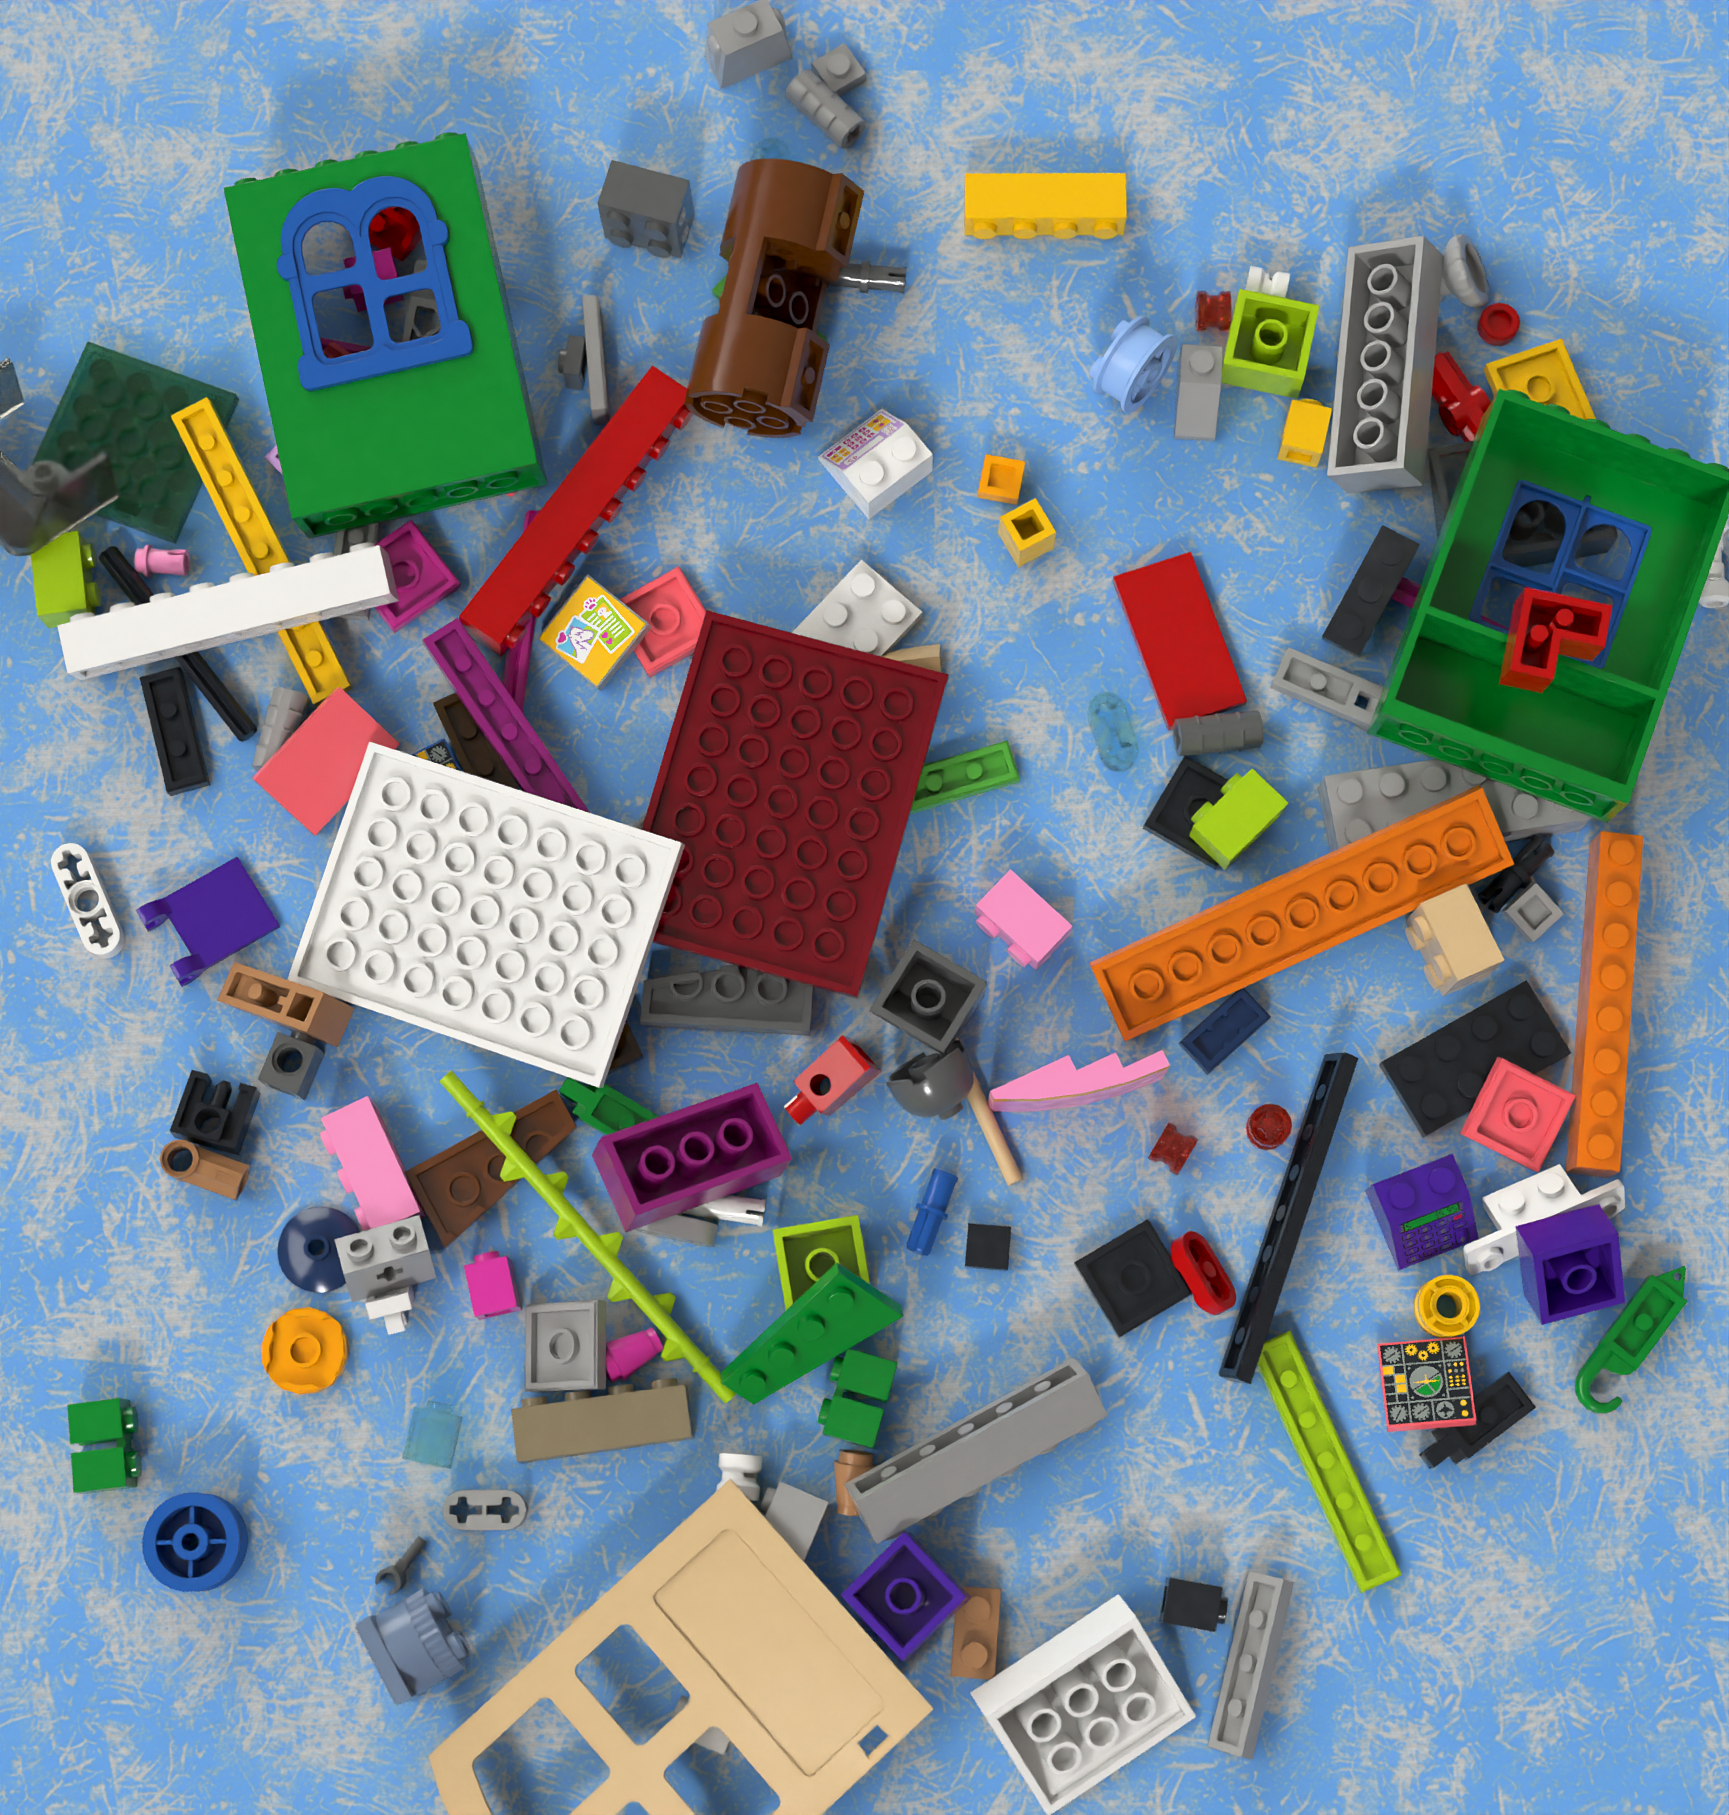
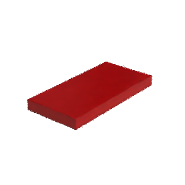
[1112,551,1247,730]

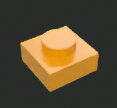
[977,454,1026,505]

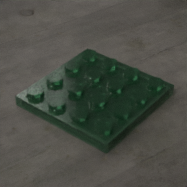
[22,341,239,544]

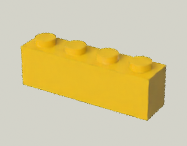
[964,173,1127,239]

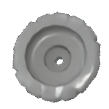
[1439,234,1490,307]

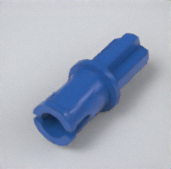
[906,1169,959,1256]

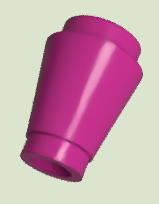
[606,1327,663,1383]

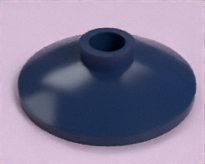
[277,1207,360,1293]

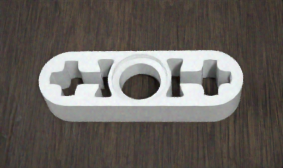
[51,843,125,959]

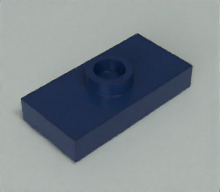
[1179,988,1271,1075]

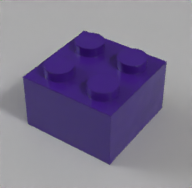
[1515,1204,1626,1325]
[841,1531,971,1661]

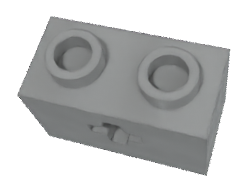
[335,1215,437,1302]

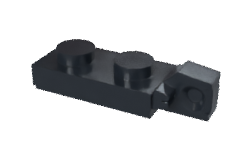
[1419,1372,1536,1469]

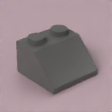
[869,939,987,1055]

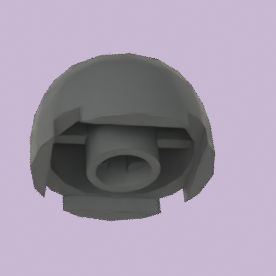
[886,1040,974,1120]

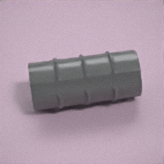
[1173,711,1264,756]

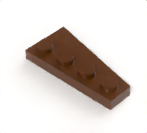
[405,1090,577,1248]

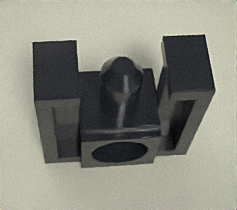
[170,1070,261,1155]

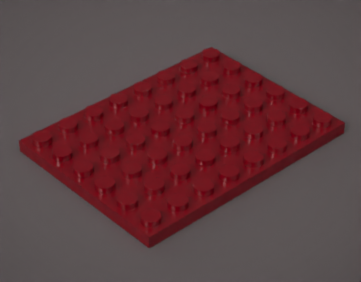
[642,610,949,999]

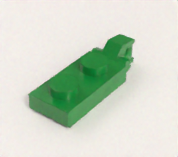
[559,1077,659,1135]

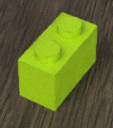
[29,531,101,628]
[1189,768,1289,870]

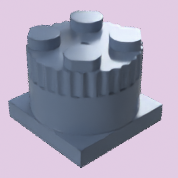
[355,1588,472,1705]

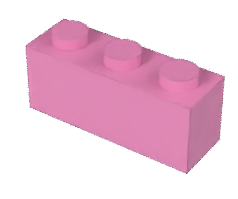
[320,1096,427,1231]

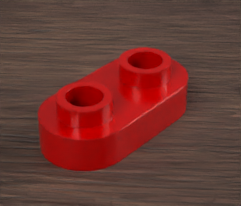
[1171,1231,1236,1316]

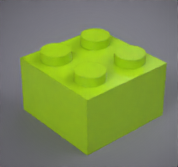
[1221,289,1320,399]
[772,1215,870,1310]

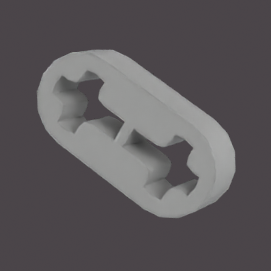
[634,1215,719,1247]
[443,1490,528,1530]

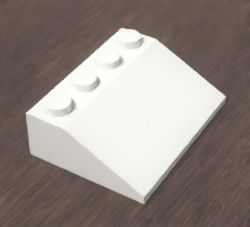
[970,1594,1196,1815]

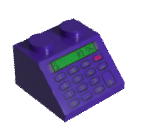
[1365,1154,1479,1271]

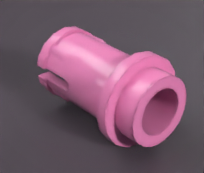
[135,545,190,578]

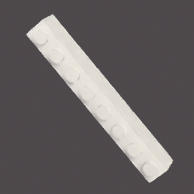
[57,542,399,680]

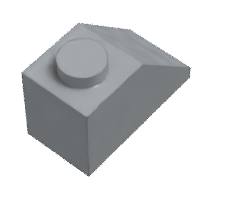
[1174,344,1223,441]

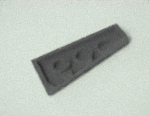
[640,965,814,1036]

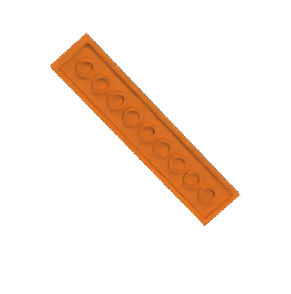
[1089,785,1514,1041]

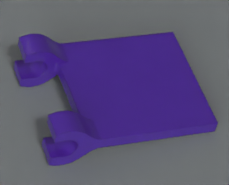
[136,857,280,987]

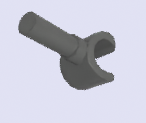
[375,1536,427,1595]

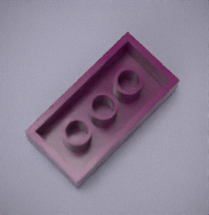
[592,1083,792,1232]

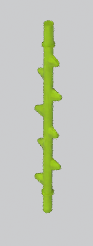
[439,1071,736,1404]

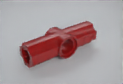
[1431,351,1491,450]

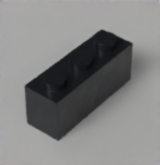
[1322,525,1420,658]

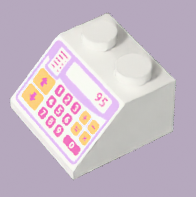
[818,409,933,519]

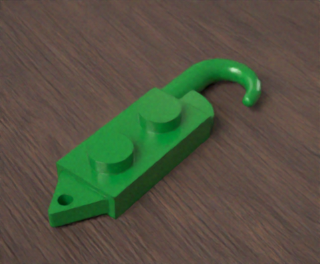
[1575,1266,1687,1414]

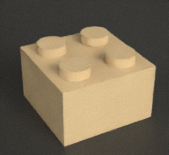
[1405,883,1505,997]

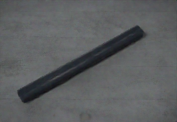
[99,546,257,742]

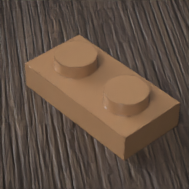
[950,1586,1001,1679]

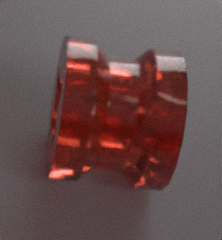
[1195,291,1231,331]
[1245,1104,1292,1151]
[1147,1122,1199,1176]

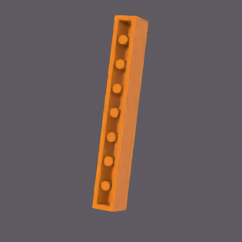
[1565,831,1643,1178]

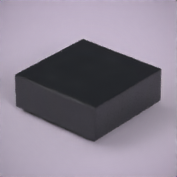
[965,1223,1011,1271]

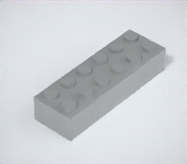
[1327,236,1443,493]
[1318,759,1590,853]

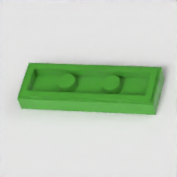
[911,740,1020,814]

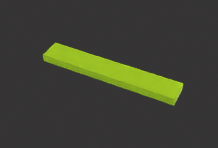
[1257,1331,1402,1593]

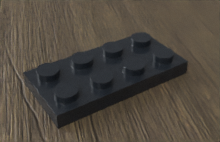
[1379,980,1571,1138]

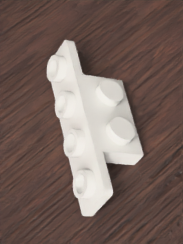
[1463,1164,1625,1276]

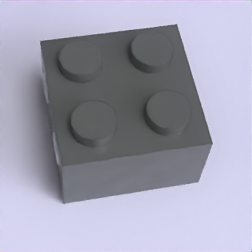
[597,160,695,258]

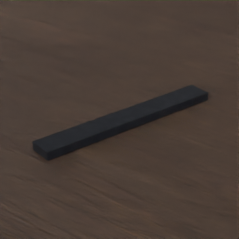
[1218,1052,1358,1384]

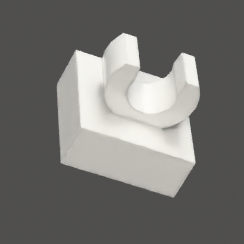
[365,1285,415,1335]

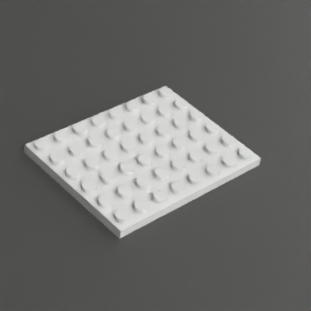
[287,742,685,1088]

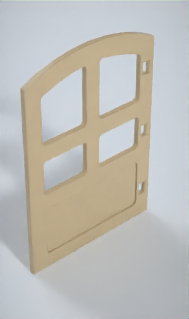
[428,1479,934,1815]

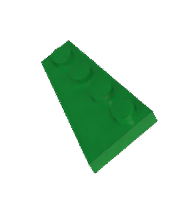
[720,1262,903,1404]

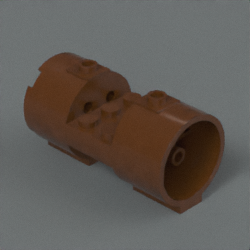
[684,158,865,438]

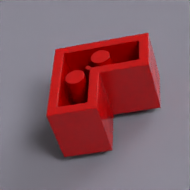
[1499,587,1612,693]

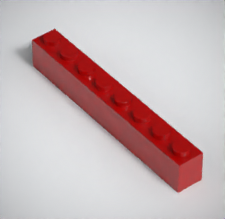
[459,365,693,657]

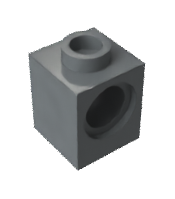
[258,1030,325,1101]

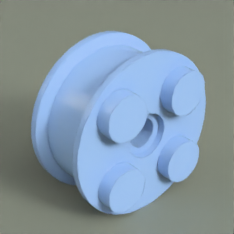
[1089,315,1178,414]

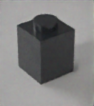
[1159,1577,1228,1632]

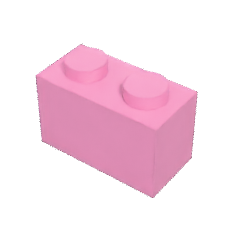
[975,869,1073,970]

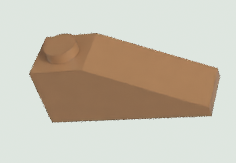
[217,962,355,1047]

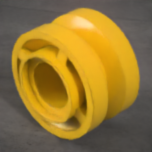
[1413,1275,1480,1338]

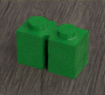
[817,1349,898,1450]
[67,1398,142,1494]

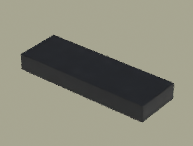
[139,666,210,796]

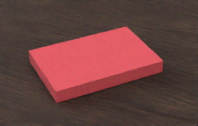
[252,686,400,836]

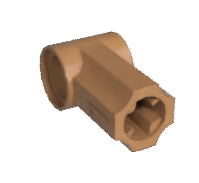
[160,1139,251,1201]

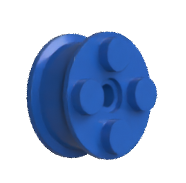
[142,1492,248,1592]

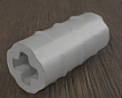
[786,69,866,149]
[252,687,310,771]

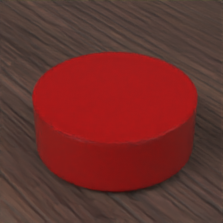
[1477,303,1520,346]

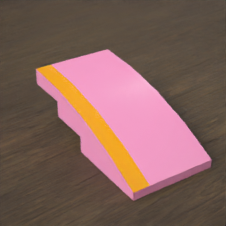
[988,1050,1170,1112]

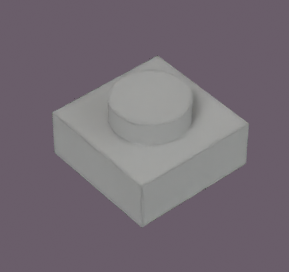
[811,43,866,97]
[1501,882,1564,942]

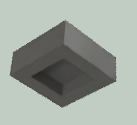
[558,335,587,390]

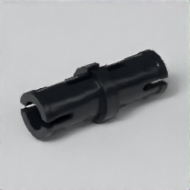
[1478,835,1554,913]

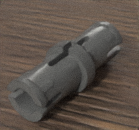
[827,260,906,294]

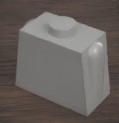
[705,0,792,89]

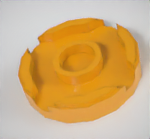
[261,1307,349,1395]

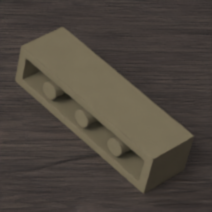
[511,1378,694,1463]

